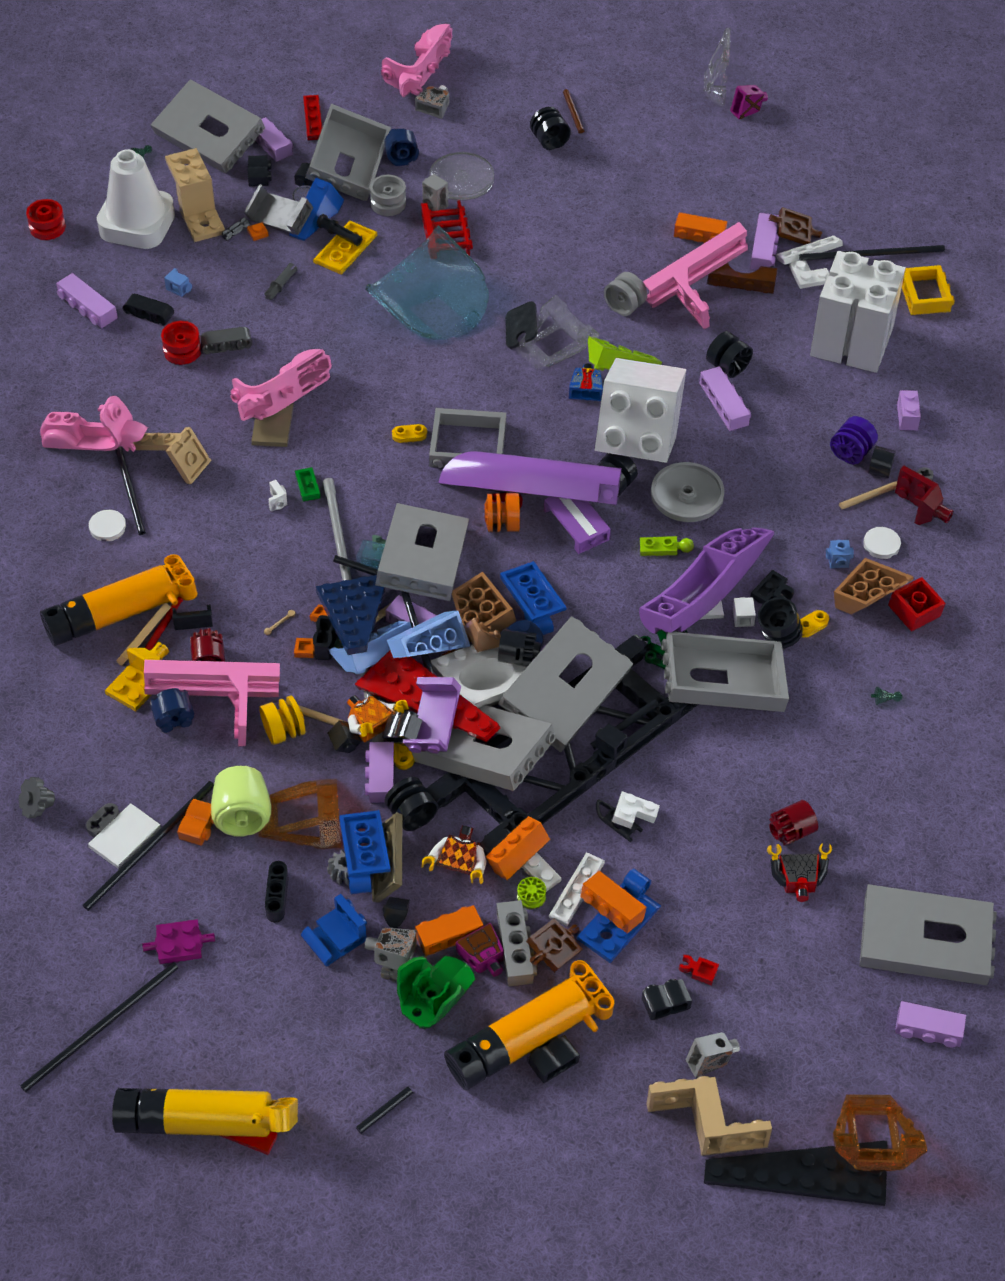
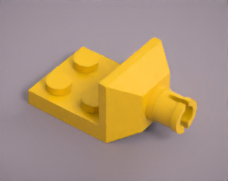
[105,642,169,712]

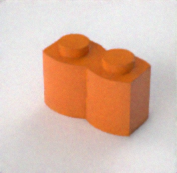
[177,799,214,846]

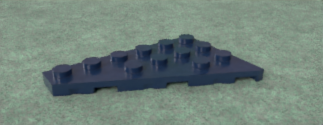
[316,575,385,655]

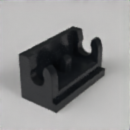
[172,604,213,631]

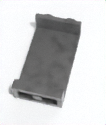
[244,185,313,235]

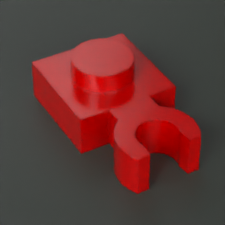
[679,955,719,985]

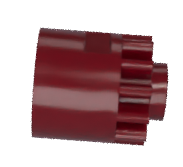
[190,628,225,662]
[769,800,818,845]

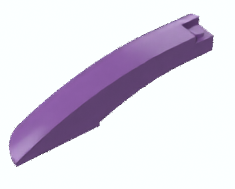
[439,451,622,505]
[639,528,774,634]

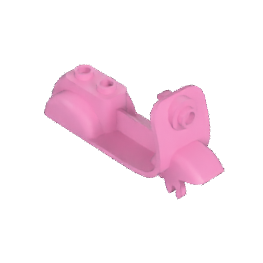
[381,24,452,97]
[230,349,332,421]
[40,396,148,452]

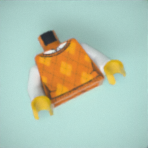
[347,695,409,743]

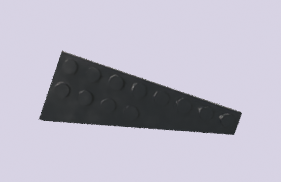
[704,1141,888,1206]

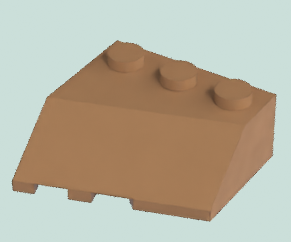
[834,558,914,614]
[452,572,517,642]

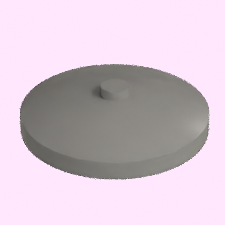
[651,462,725,522]

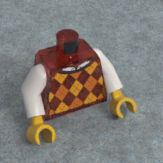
[422,825,487,884]

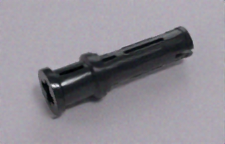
[316,214,362,246]

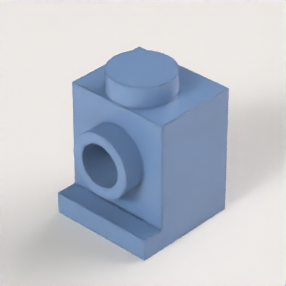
[164,268,192,297]

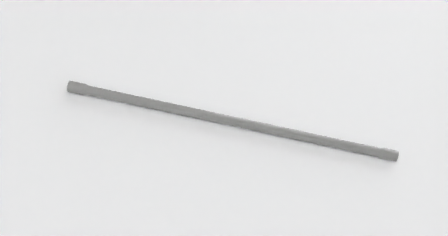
[323,478,384,742]

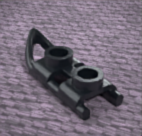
[596,799,643,843]

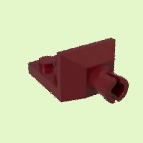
[895,466,954,525]

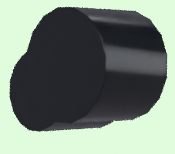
[868,446,896,478]

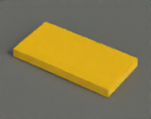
[313,220,378,275]

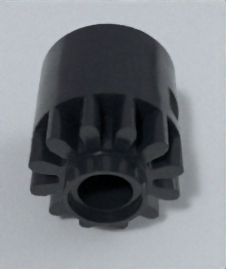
[498,629,541,666]

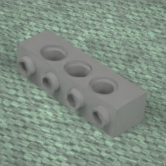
[496,900,537,987]

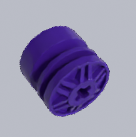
[830,416,878,465]

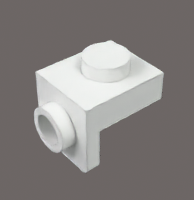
[269,480,287,512]

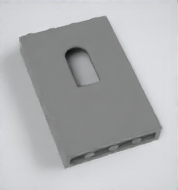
[151,79,265,173]
[305,104,391,201]
[375,503,469,601]
[499,616,633,752]
[662,632,789,712]
[412,705,556,791]
[859,884,997,985]

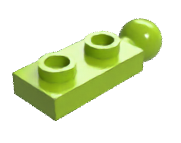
[640,536,694,556]

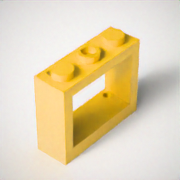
[902,265,954,315]

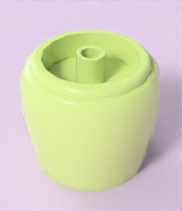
[211,766,271,836]

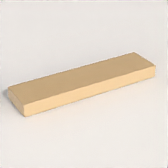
[116,603,171,666]

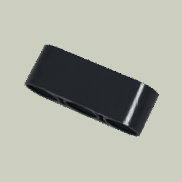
[123,293,174,326]
[265,861,289,923]

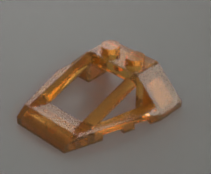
[258,778,342,849]
[833,1094,927,1171]

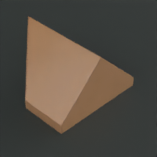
[464,618,501,652]

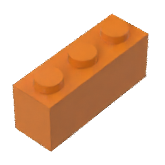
[674,212,727,243]
[485,816,550,880]
[580,871,647,933]
[415,905,484,957]

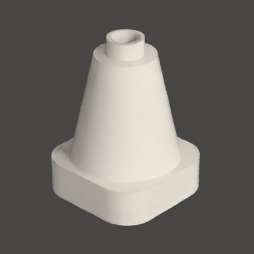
[97,149,175,249]

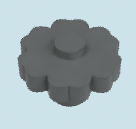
[19,777,55,819]

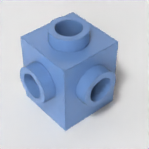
[826,540,854,568]

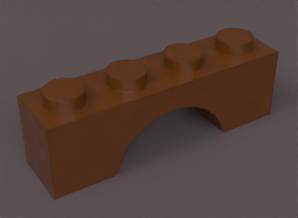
[707,263,778,294]

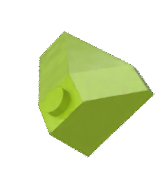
[588,336,662,371]

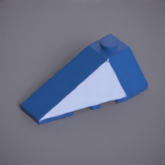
[289,177,344,241]

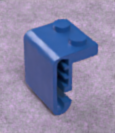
[301,894,367,967]

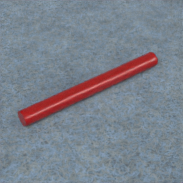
[144,597,183,651]

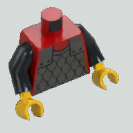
[767,843,832,902]

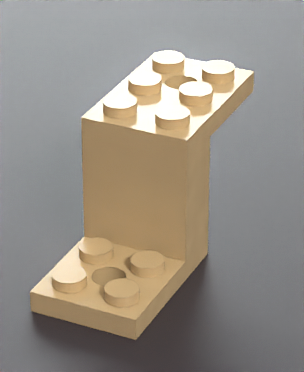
[165,148,225,242]
[647,1076,772,1156]

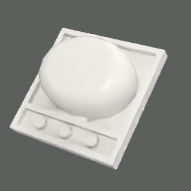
[431,645,526,708]

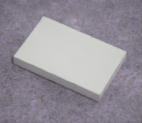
[88,803,161,869]

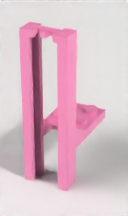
[643,222,748,329]
[144,660,280,746]

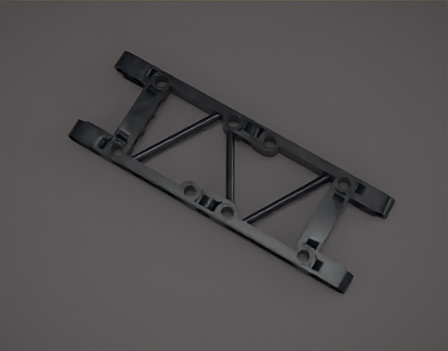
[426,634,699,856]

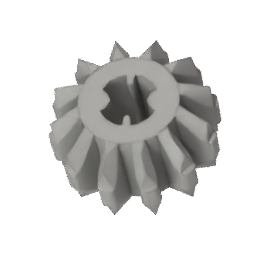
[327,850,349,886]

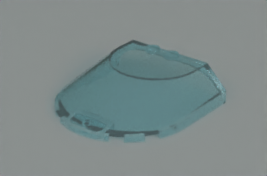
[365,225,489,340]

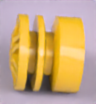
[259,695,306,745]

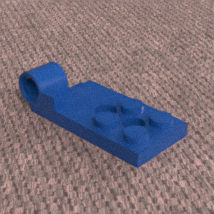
[500,561,567,635]
[339,810,391,895]
[577,868,661,963]

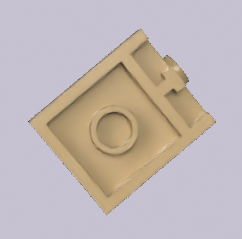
[129,427,211,484]

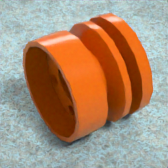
[485,493,520,532]

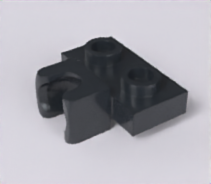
[750,570,794,604]

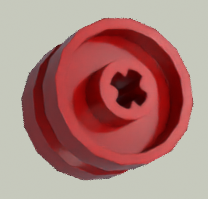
[26,199,66,240]
[161,321,202,365]

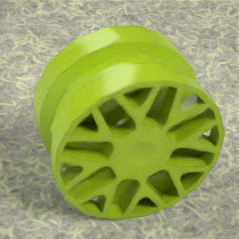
[517,877,546,910]

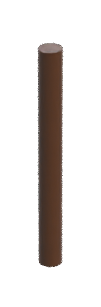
[563,89,584,133]

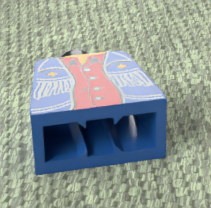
[569,363,603,401]

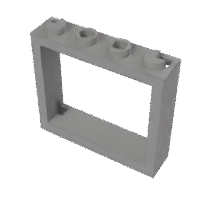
[429,408,507,468]

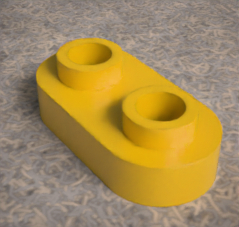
[392,424,427,443]
[800,610,829,637]
[394,743,414,770]

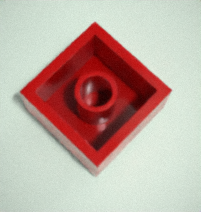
[888,577,946,632]

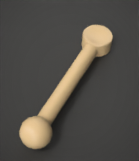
[264,610,295,635]

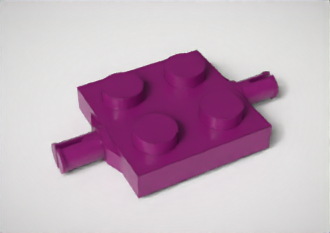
[142,919,215,964]

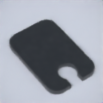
[505,301,537,349]

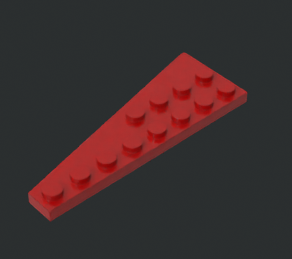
[355,650,500,742]

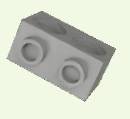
[422,174,448,211]

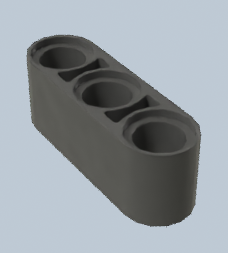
[200,327,252,354]

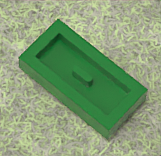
[295,467,320,502]

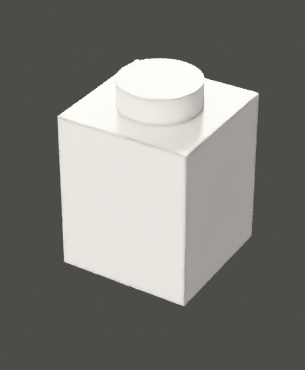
[732,597,756,627]

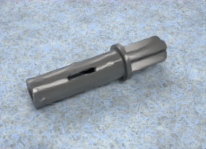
[264,263,298,300]

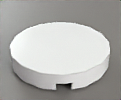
[89,510,126,541]
[863,527,901,559]

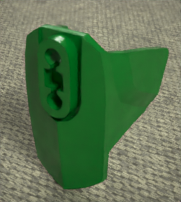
[397,956,475,1028]

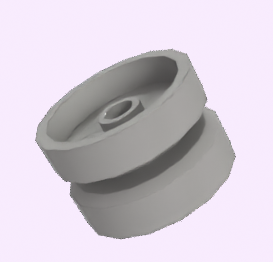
[370,175,406,216]
[604,272,647,316]

